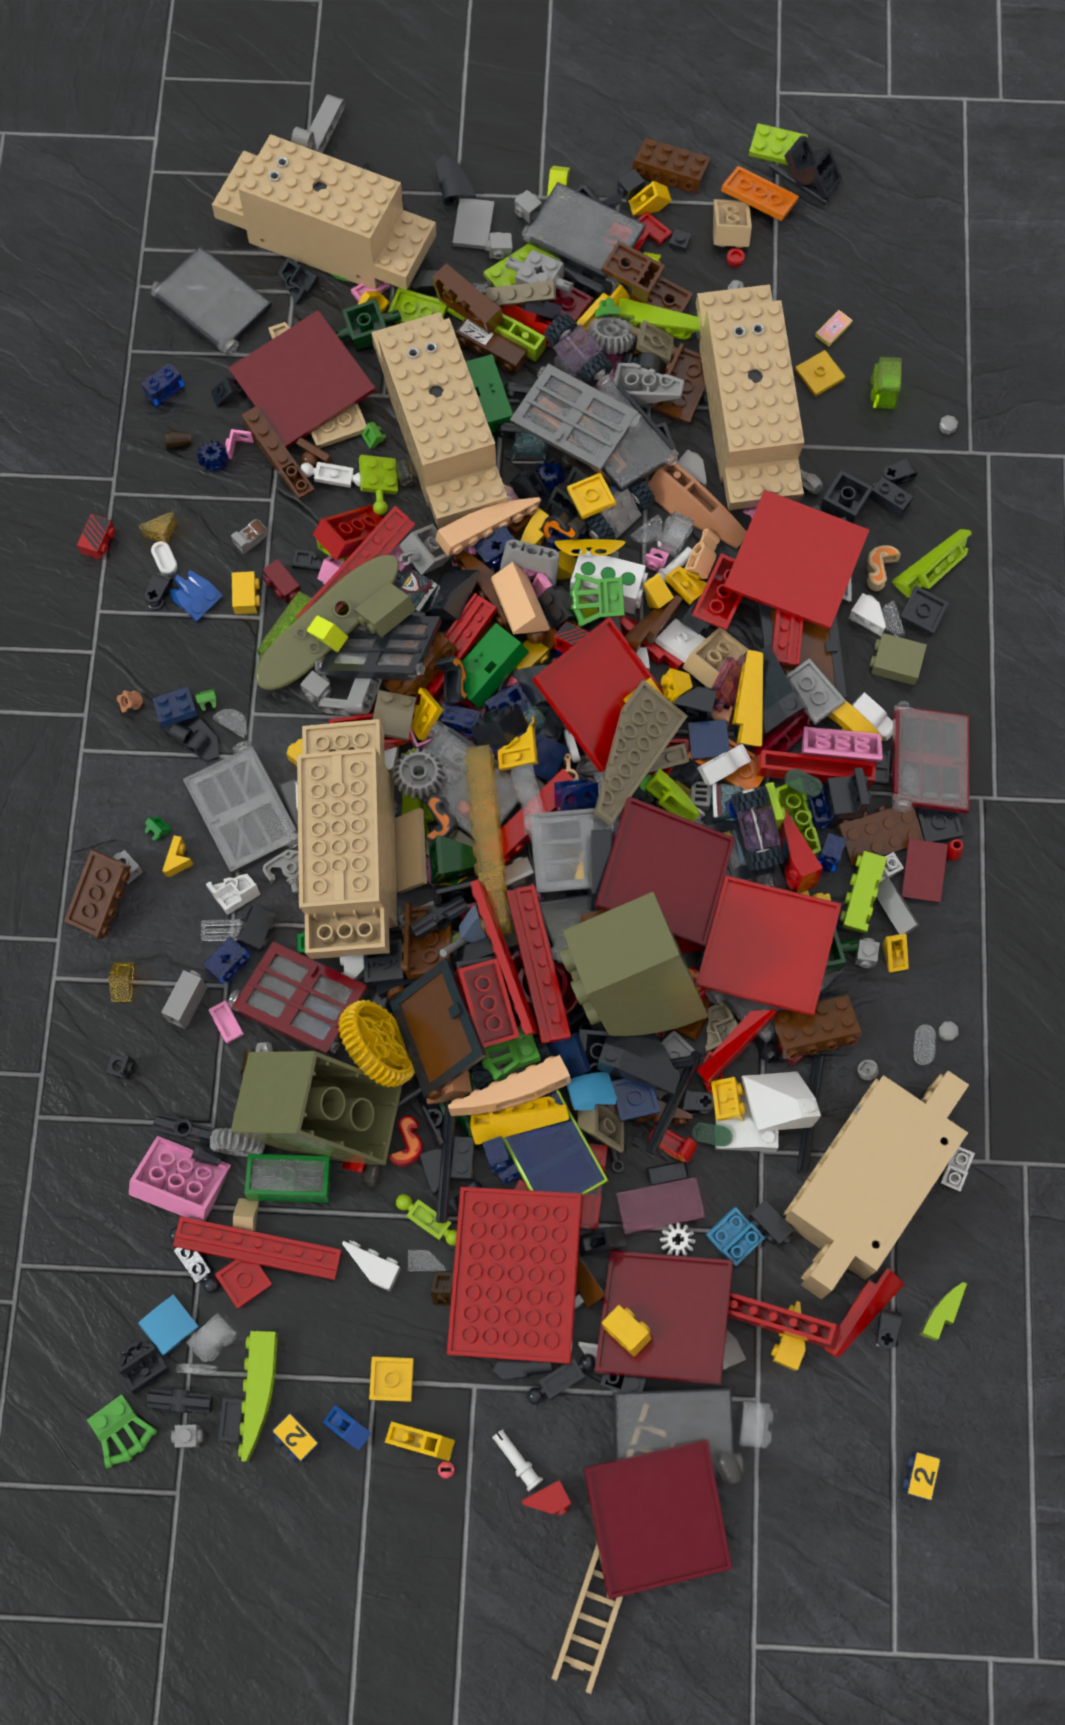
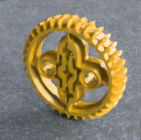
[338,1000,415,1088]

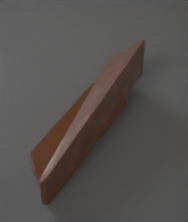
[624,591,685,653]

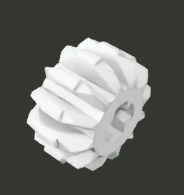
[660,1223,695,1256]

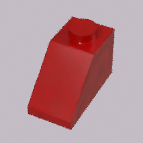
[522,1480,571,1516]

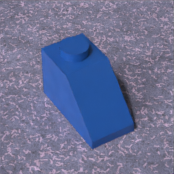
[323,1405,371,1450]

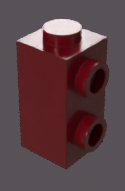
[263,559,301,604]

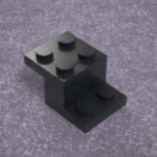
[784,135,842,199]
[543,464,593,519]
[821,768,871,829]
[363,927,405,984]

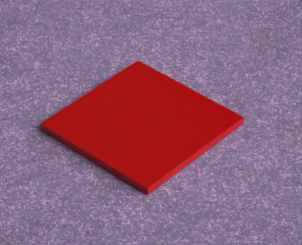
[724,490,869,630]
[531,617,664,773]
[696,875,841,1016]

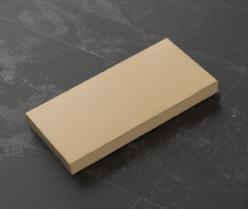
[395,808,427,893]

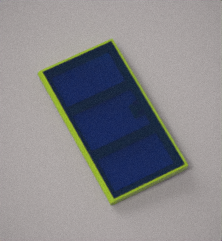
[488,1089,609,1196]

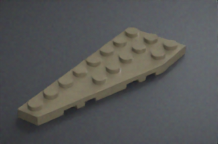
[594,680,687,826]

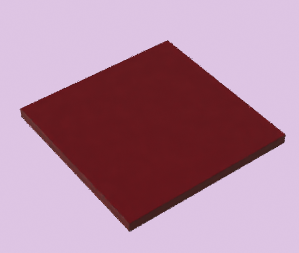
[228,310,376,449]
[595,796,735,948]
[595,1250,734,1385]
[583,1439,732,1600]

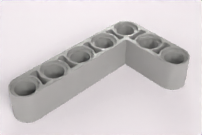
[291,95,345,153]

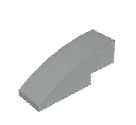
[877,877,920,934]

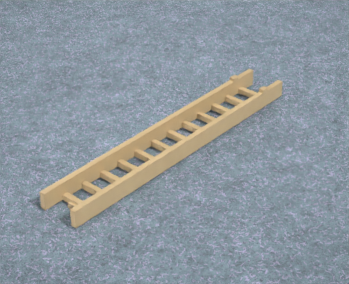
[552,1403,682,1694]

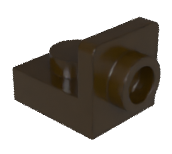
[431,1272,453,1306]

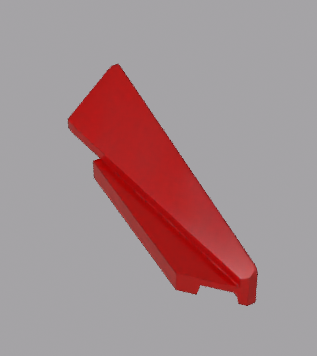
[824,1268,903,1358]

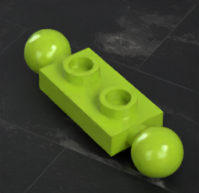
[396,1194,457,1246]

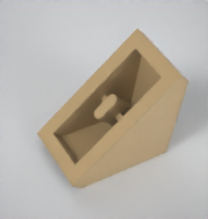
[233,1198,259,1232]

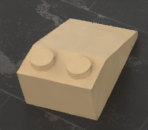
[713,199,752,248]
[682,628,749,689]

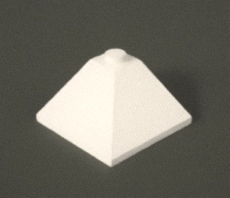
[741,1072,821,1132]
[715,1090,778,1152]

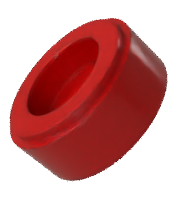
[727,248,745,267]

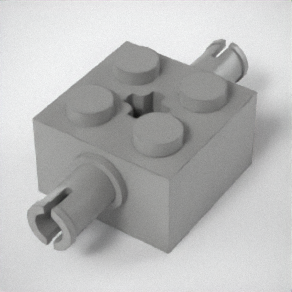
[506,250,574,302]
[399,524,454,575]

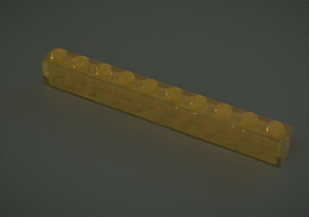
[464,744,511,936]

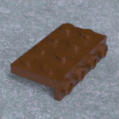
[633,138,711,194]
[652,343,706,425]
[381,625,457,699]
[836,804,924,865]
[64,849,131,939]
[401,903,452,979]
[772,995,862,1059]

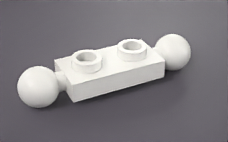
[300,462,360,488]

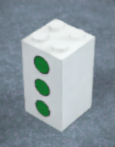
[570,549,648,615]

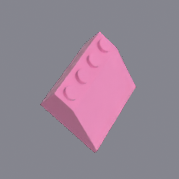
[801,727,883,763]
[129,1136,231,1221]

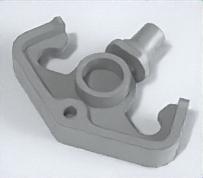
[263,850,299,894]

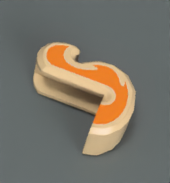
[866,545,901,591]

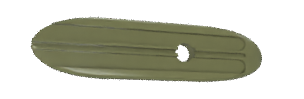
[255,555,399,690]

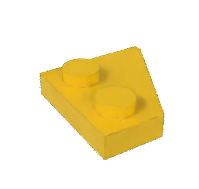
[664,566,707,605]
[411,688,443,741]
[498,726,538,771]

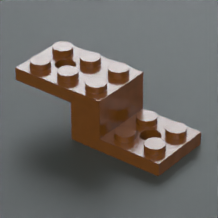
[601,241,693,313]

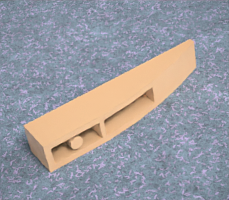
[435,497,541,556]
[448,1055,571,1116]

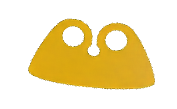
[554,539,626,556]

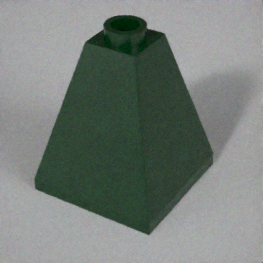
[429,835,485,884]

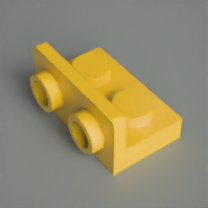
[711,1077,746,1122]

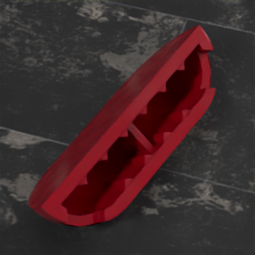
[752,712,811,757]

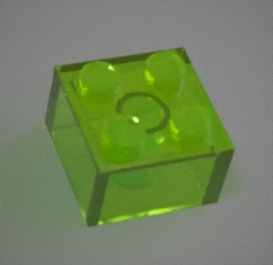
[870,357,901,409]

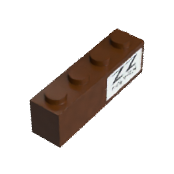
[456,318,528,375]

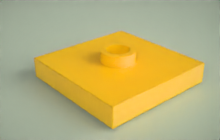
[795,350,845,397]
[567,472,616,519]
[369,1357,414,1402]

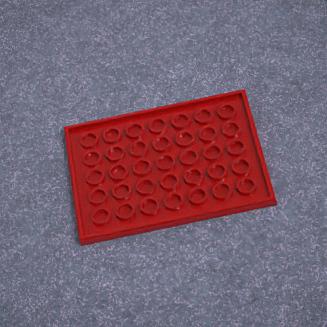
[447,1187,583,1364]

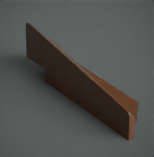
[576,1255,605,1309]

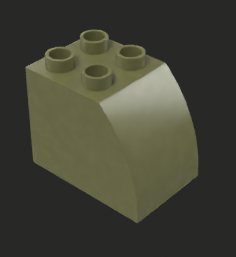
[559,892,709,1036]
[230,1051,402,1165]

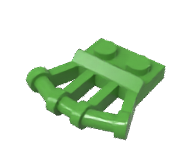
[570,573,625,628]
[482,1026,541,1082]
[87,1394,158,1469]

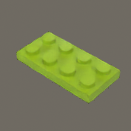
[483,236,561,287]

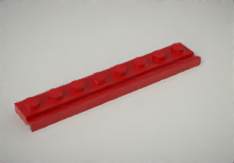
[296,506,415,619]
[411,593,498,724]
[772,609,803,667]
[470,879,539,1036]
[506,885,571,1044]
[173,1216,341,1280]

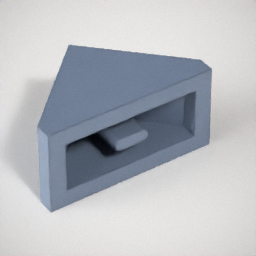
[458,905,487,943]

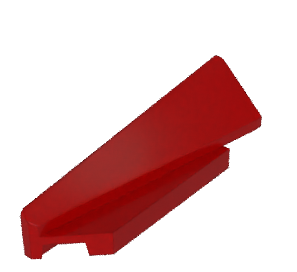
[485,295,553,346]
[616,614,684,671]
[696,1009,778,1084]

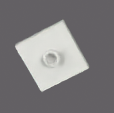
[655,619,706,663]

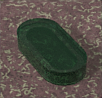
[784,769,822,797]
[692,1122,733,1147]

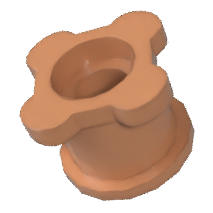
[117,690,143,712]
[711,705,733,729]

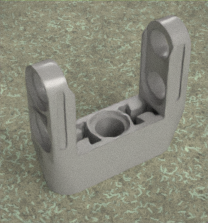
[500,540,559,586]
[318,656,382,716]

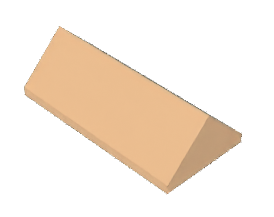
[491,562,550,634]

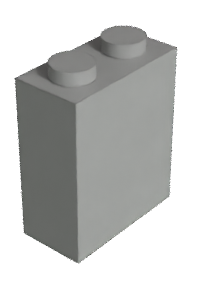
[161,970,207,1030]

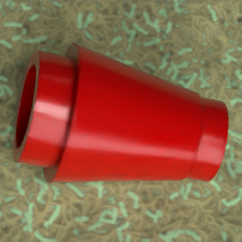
[946,839,963,861]

